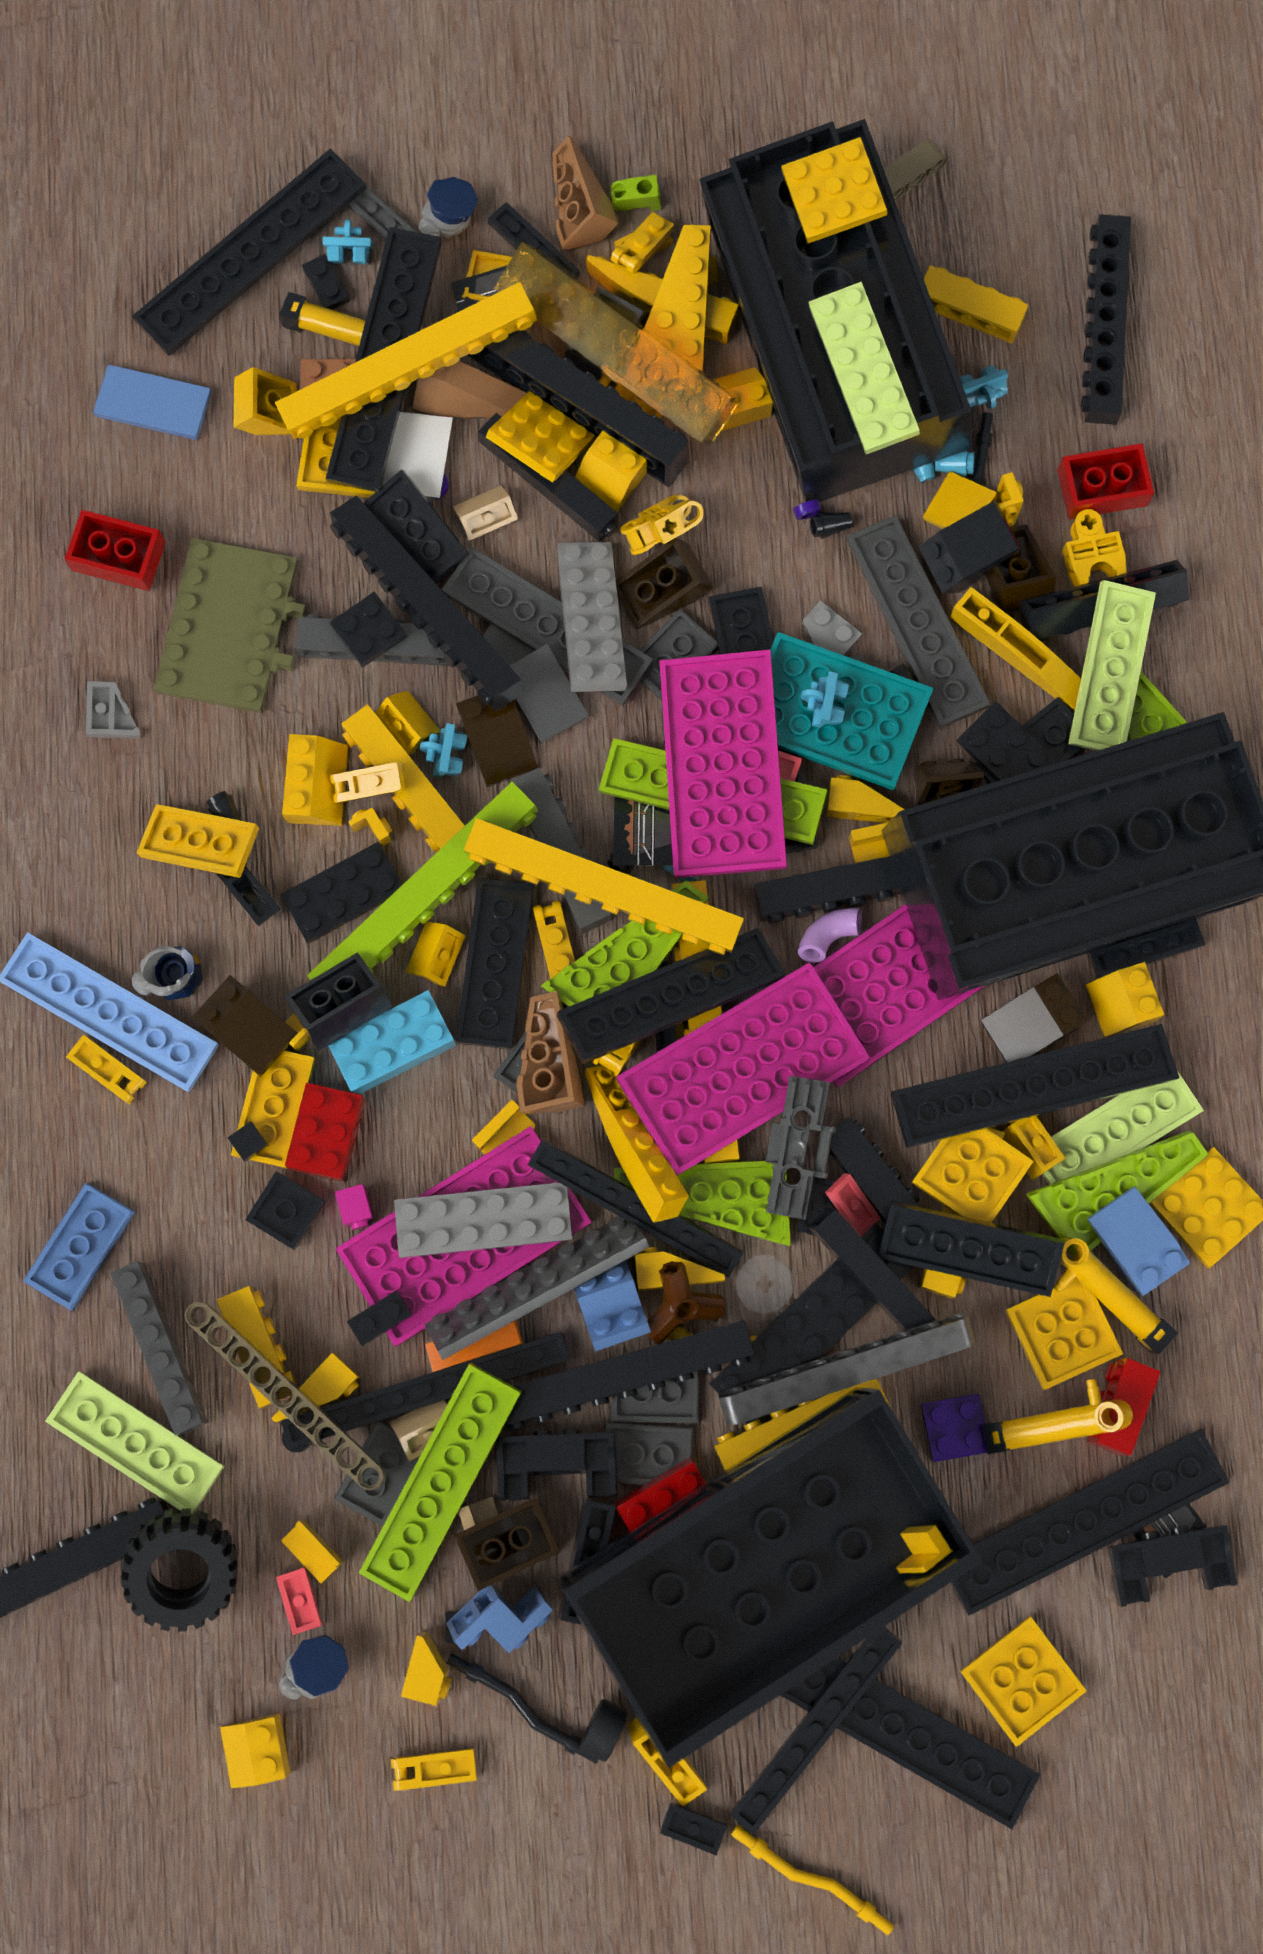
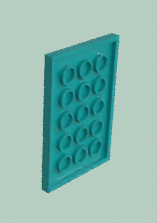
[770,632,933,790]

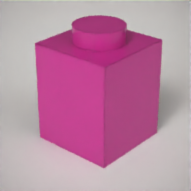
[335,1184,375,1230]

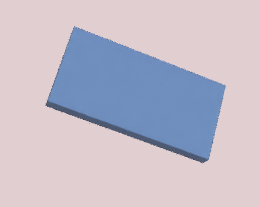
[93,364,212,440]
[23,1182,136,1311]

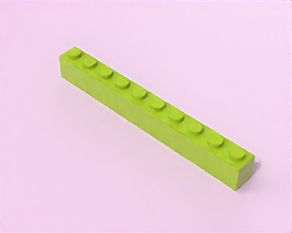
[307,782,538,980]

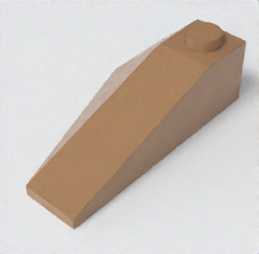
[552,136,618,250]
[412,361,527,420]
[516,991,585,1114]

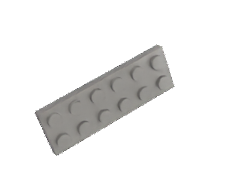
[557,542,627,692]
[394,1183,572,1258]

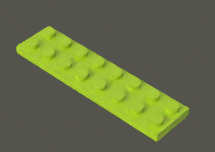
[599,738,828,845]
[359,1363,522,1602]

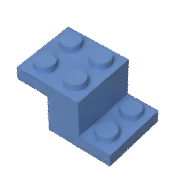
[574,1260,651,1352]
[446,1585,553,1653]

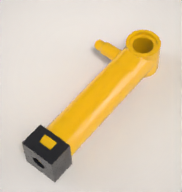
[279,292,366,347]
[1053,1237,1178,1355]
[981,1379,1133,1455]

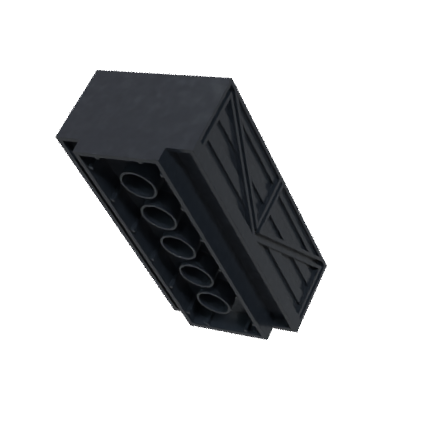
[699,119,972,502]
[881,712,1263,1001]
[555,1387,983,1768]

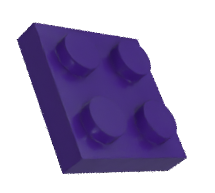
[921,1393,987,1462]

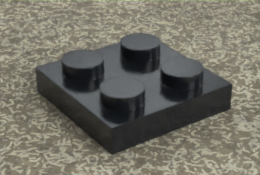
[329,591,407,668]
[245,1171,326,1250]

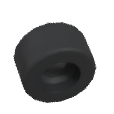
[580,1699,628,1762]

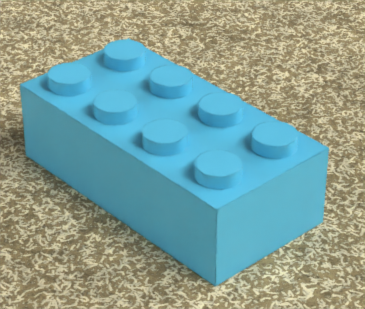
[329,990,456,1094]

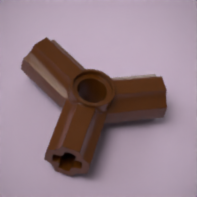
[647,1261,725,1345]

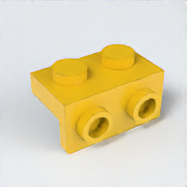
[995,472,1024,527]

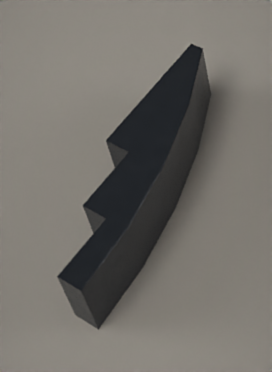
[216,866,281,927]

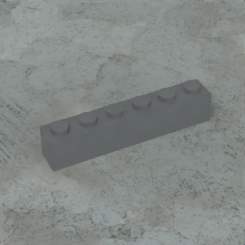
[296,614,450,666]
[510,767,612,934]
[110,1261,209,1436]

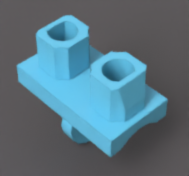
[323,219,374,264]
[960,365,1008,409]
[801,671,849,728]
[420,723,467,778]

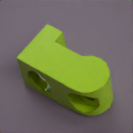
[610,175,661,212]

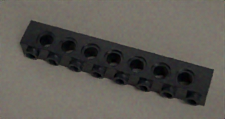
[1081,214,1131,425]

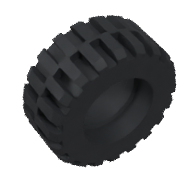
[121,1508,238,1632]

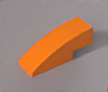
[425,1320,523,1372]

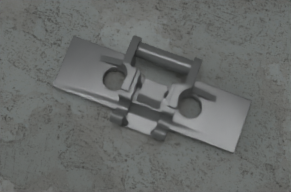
[765,1075,836,1220]

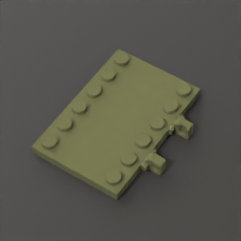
[153,538,307,714]

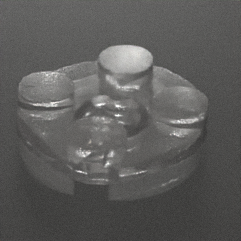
[735,1255,794,1314]

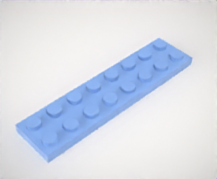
[0,932,219,1093]

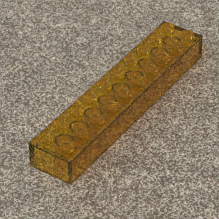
[493,242,741,446]

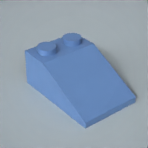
[1087,1187,1190,1296]

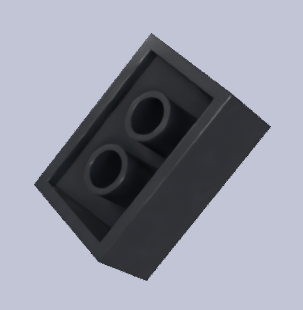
[284,952,392,1052]

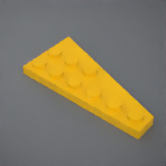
[625,225,711,392]

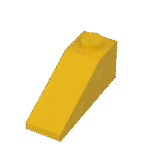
[826,775,905,823]
[635,1247,725,1291]
[271,1353,361,1423]
[627,1718,707,1806]

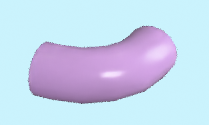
[798,908,863,963]

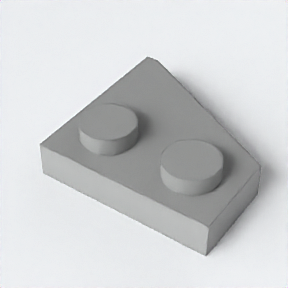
[802,601,862,656]
[86,681,140,739]

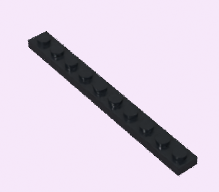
[281,1332,570,1450]

